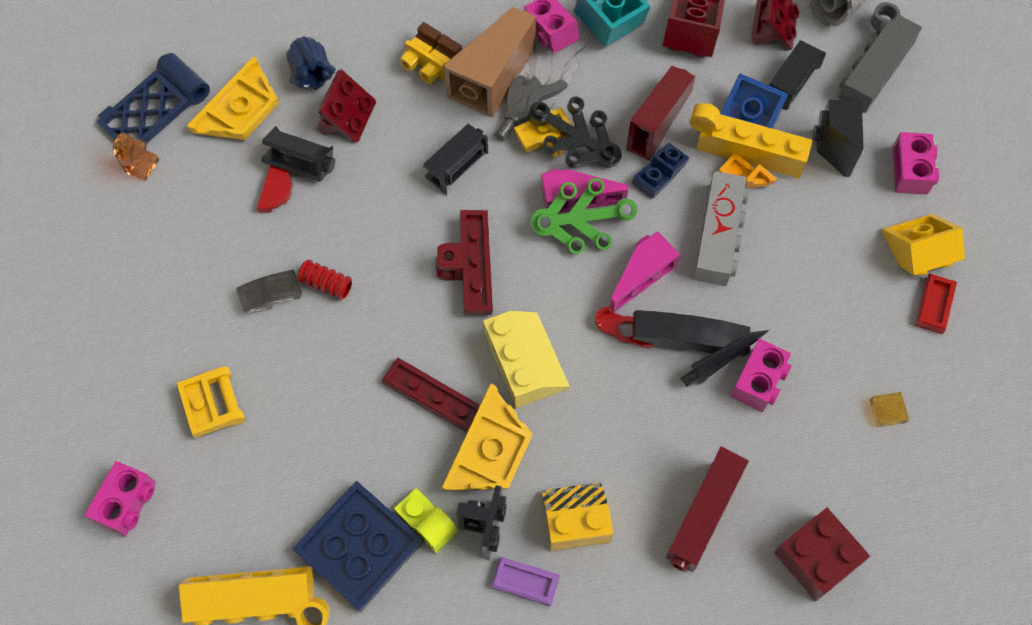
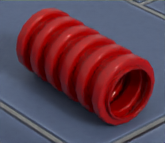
[298,259,352,300]

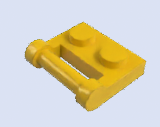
[177,366,246,438]

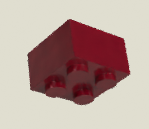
[774,507,871,602]

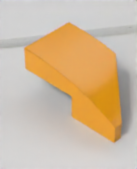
[718,154,777,188]

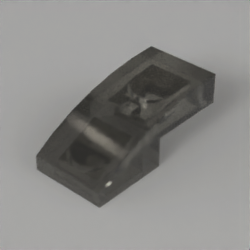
[236,269,302,314]

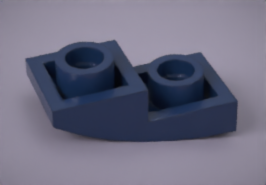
[632,143,690,199]

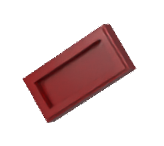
[914,273,957,335]

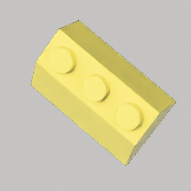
[483,311,570,409]

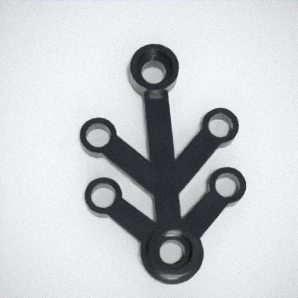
[527,96,622,168]

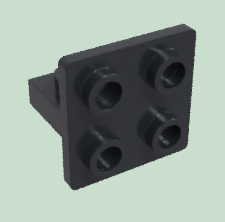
[456,485,507,560]

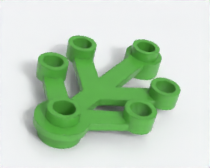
[531,178,637,254]

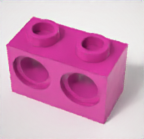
[524,0,580,54]
[893,132,939,195]
[731,338,792,412]
[84,461,156,537]

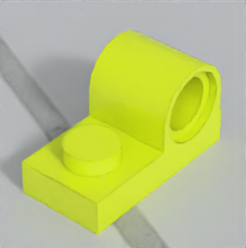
[394,488,458,554]

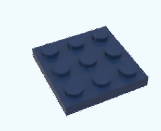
[292,480,424,613]

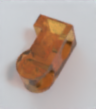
[113,133,159,181]

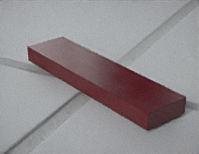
[382,357,480,433]

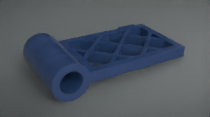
[96,53,210,156]

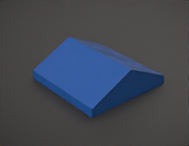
[720,73,788,129]

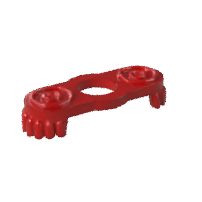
[595,307,655,348]

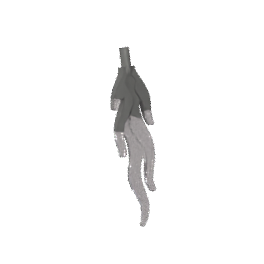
[495,21,590,141]

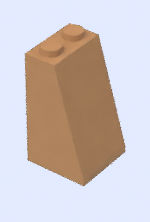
[444,7,536,118]

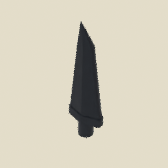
[680,330,769,387]

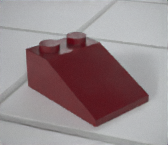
[662,0,725,58]

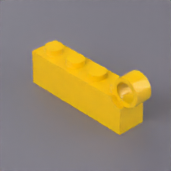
[689,103,813,179]
[179,566,331,625]

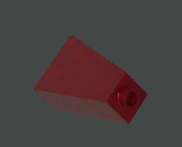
[626,65,695,161]
[665,446,749,572]

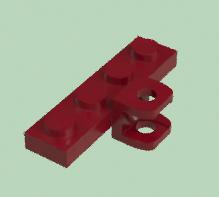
[436,210,493,315]

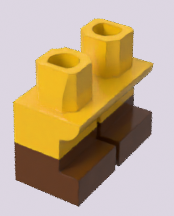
[400,22,462,84]

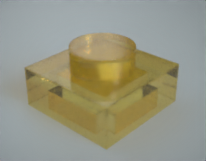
[870,392,909,427]

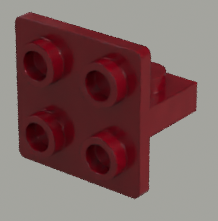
[751,0,799,50]
[316,70,376,143]

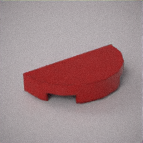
[257,165,293,213]

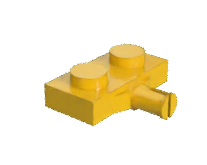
[514,107,572,158]

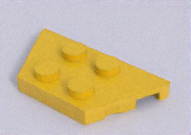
[187,57,279,140]
[441,384,533,491]

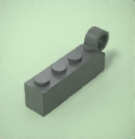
[838,2,922,113]

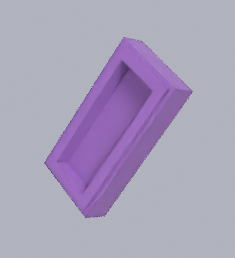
[491,557,560,607]

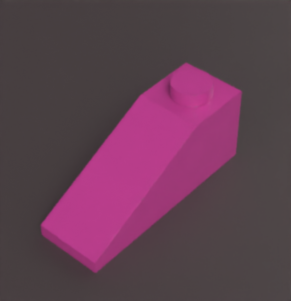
[541,169,629,213]
[610,231,680,313]

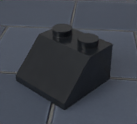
[813,100,864,177]

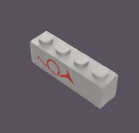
[693,171,750,286]

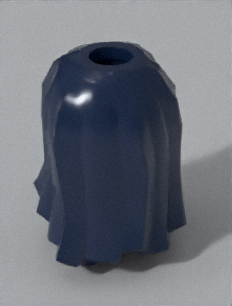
[286,36,336,90]

